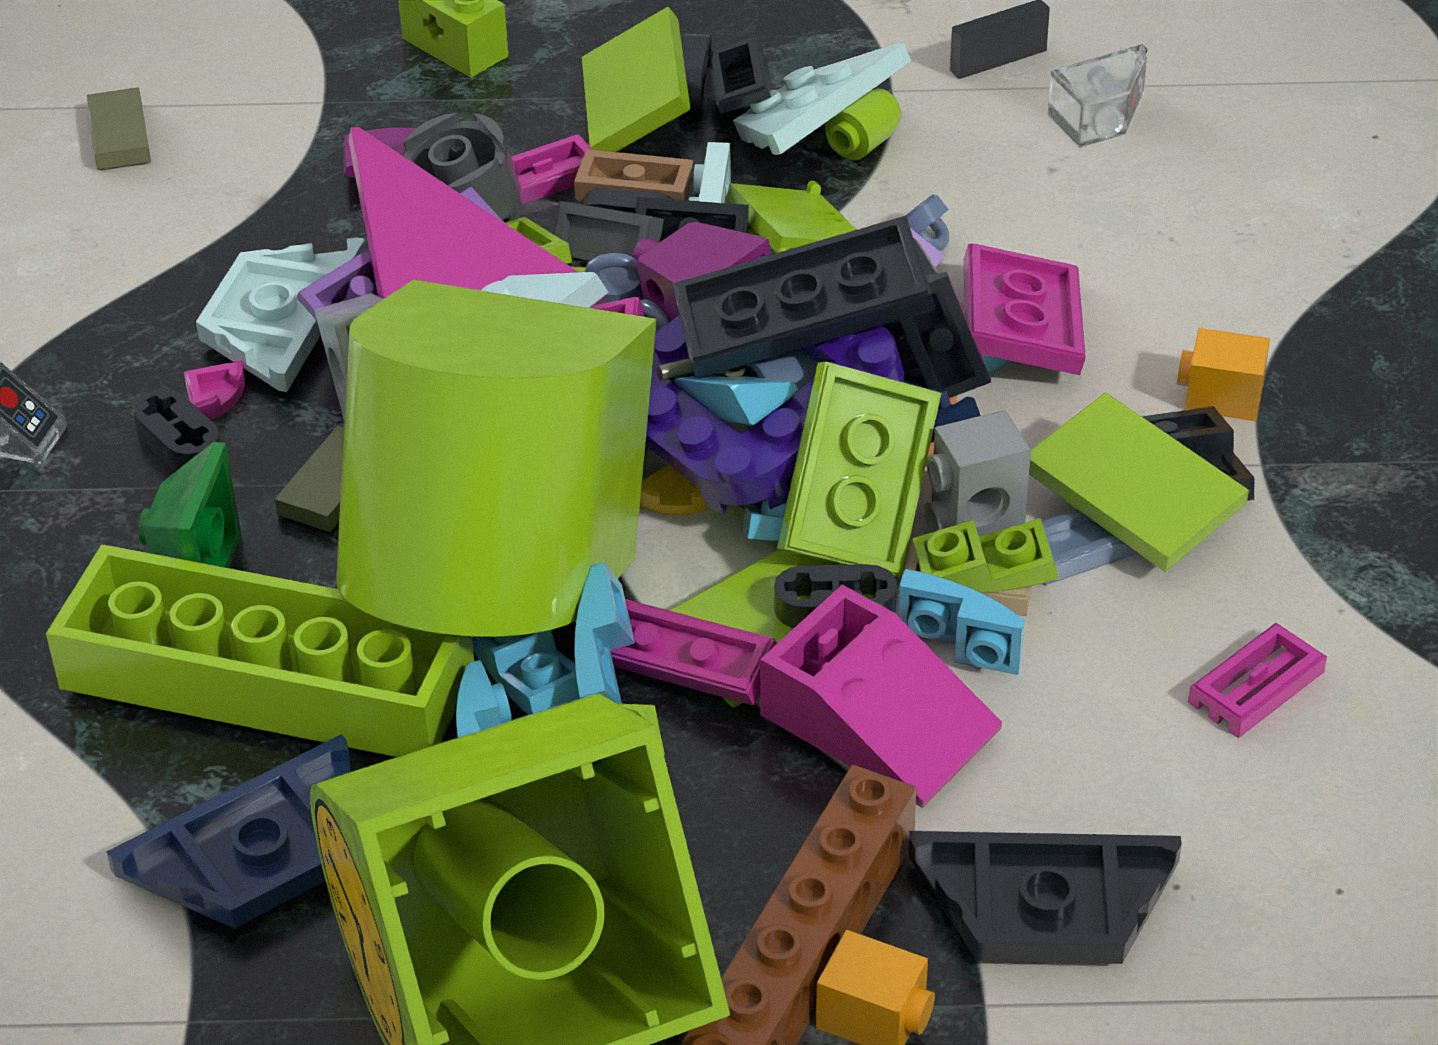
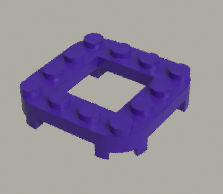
[645,256,904,514]

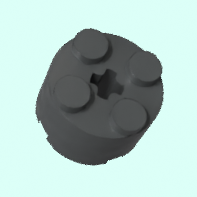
[403,113,522,220]

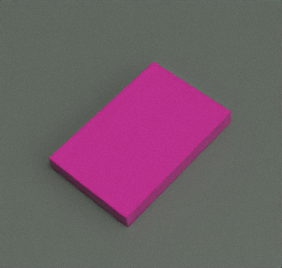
[963,243,1086,375]

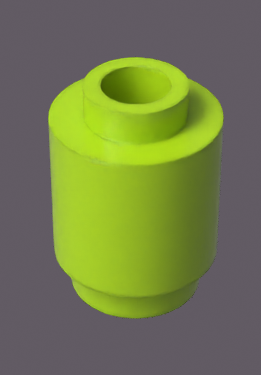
[825,88,901,160]

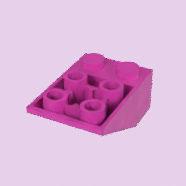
[760,585,1002,808]

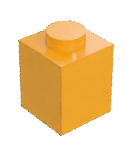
[1177,328,1270,421]
[816,930,935,1045]

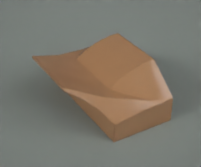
[574,149,694,203]

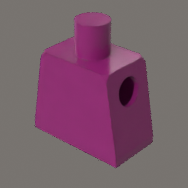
[632,222,771,321]

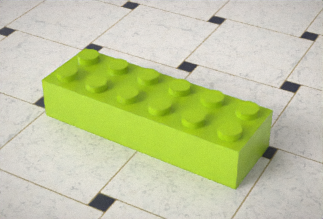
[46,544,475,757]

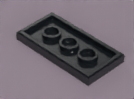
[672,216,935,379]

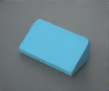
[674,376,798,425]

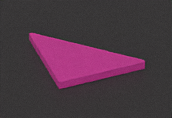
[348,127,606,306]

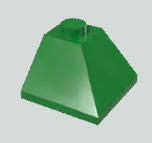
[138,442,242,568]

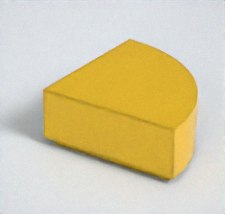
[640,464,710,515]

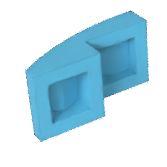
[575,562,635,704]

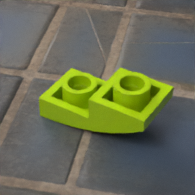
[913,518,1059,593]

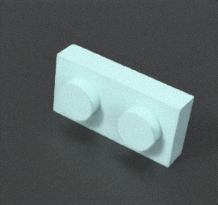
[689,142,731,203]

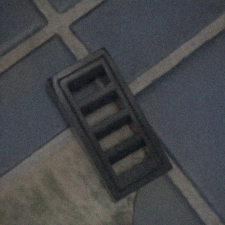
[708,37,771,114]

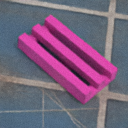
[511,134,593,204]
[1188,623,1327,738]

